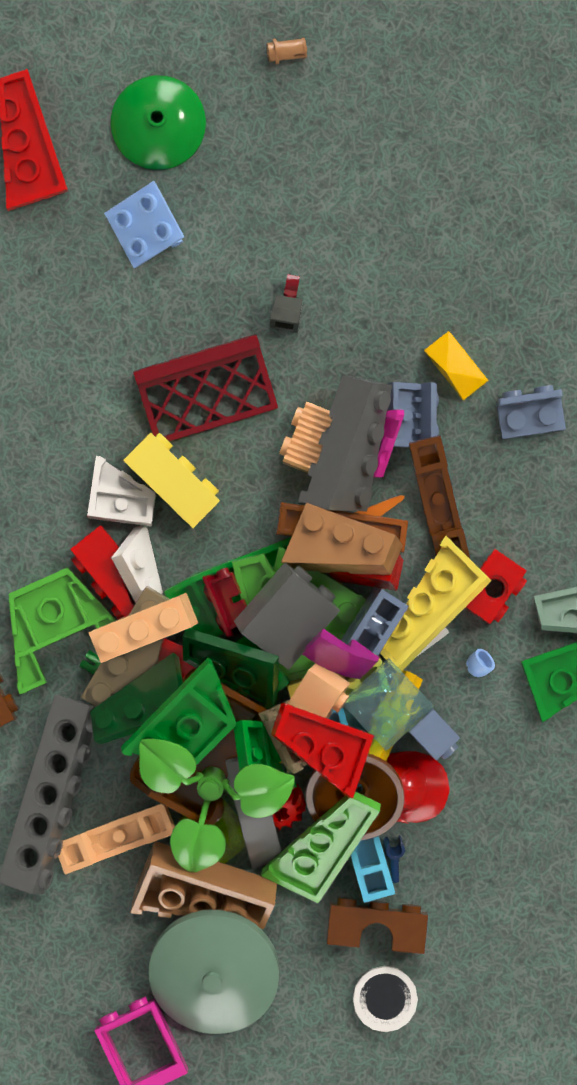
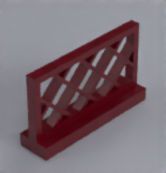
[133,334,278,441]

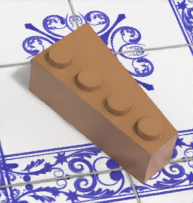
[130,841,277,929]

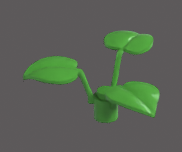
[139,739,295,873]

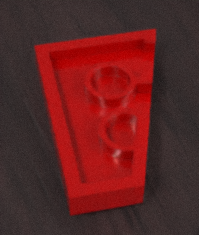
[271,703,374,799]

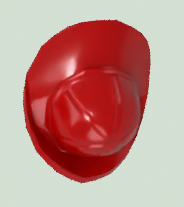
[386,751,450,824]

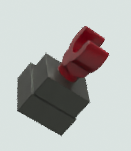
[270,274,303,333]

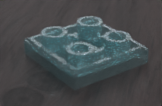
[344,658,434,751]

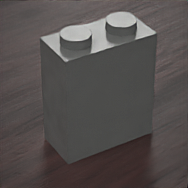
[234,562,340,670]

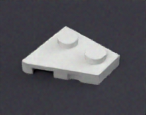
[87,456,156,526]

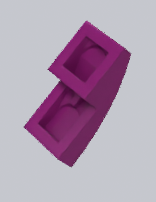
[302,628,379,679]

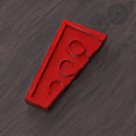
[0,69,68,211]

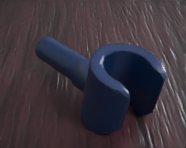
[383,835,405,883]

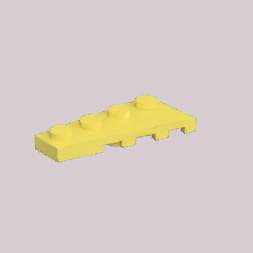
[380,536,492,673]

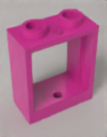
[94,996,189,1085]

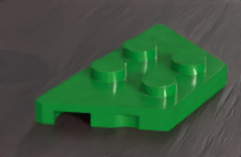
[121,658,237,765]

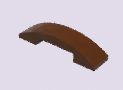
[409,435,470,559]

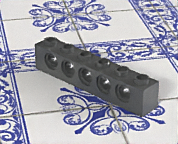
[0,695,95,894]

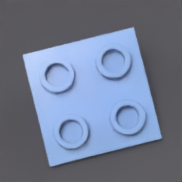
[104,181,184,268]

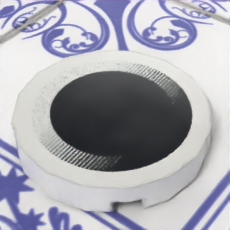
[353,966,418,1032]

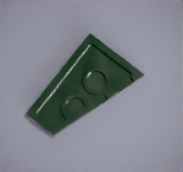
[183,628,279,710]
[90,653,183,745]

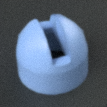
[466,649,495,677]

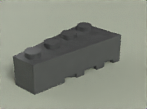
[298,376,392,512]

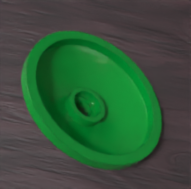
[111,75,206,170]

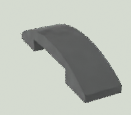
[225,757,281,869]

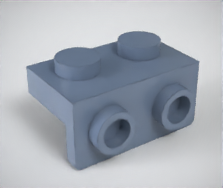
[387,382,439,448]

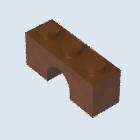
[326,897,428,954]

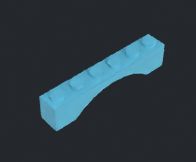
[328,707,395,903]

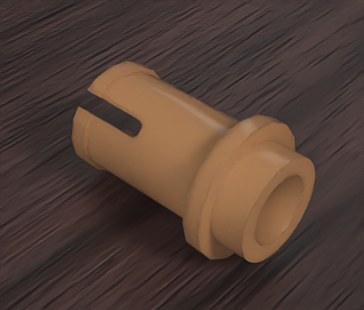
[266,38,307,64]

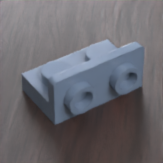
[496,385,566,440]

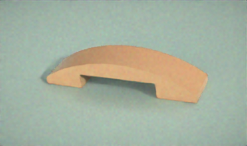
[58,803,175,874]

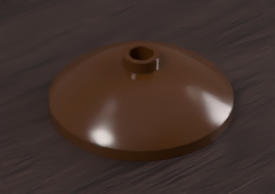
[306,753,404,840]

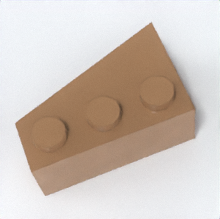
[281,503,403,575]

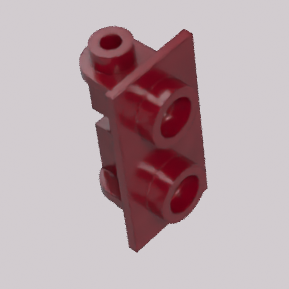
[202,567,247,637]

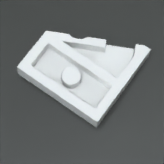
[111,525,163,603]

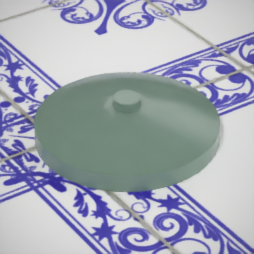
[149,910,280,1034]

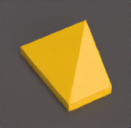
[424,331,488,401]

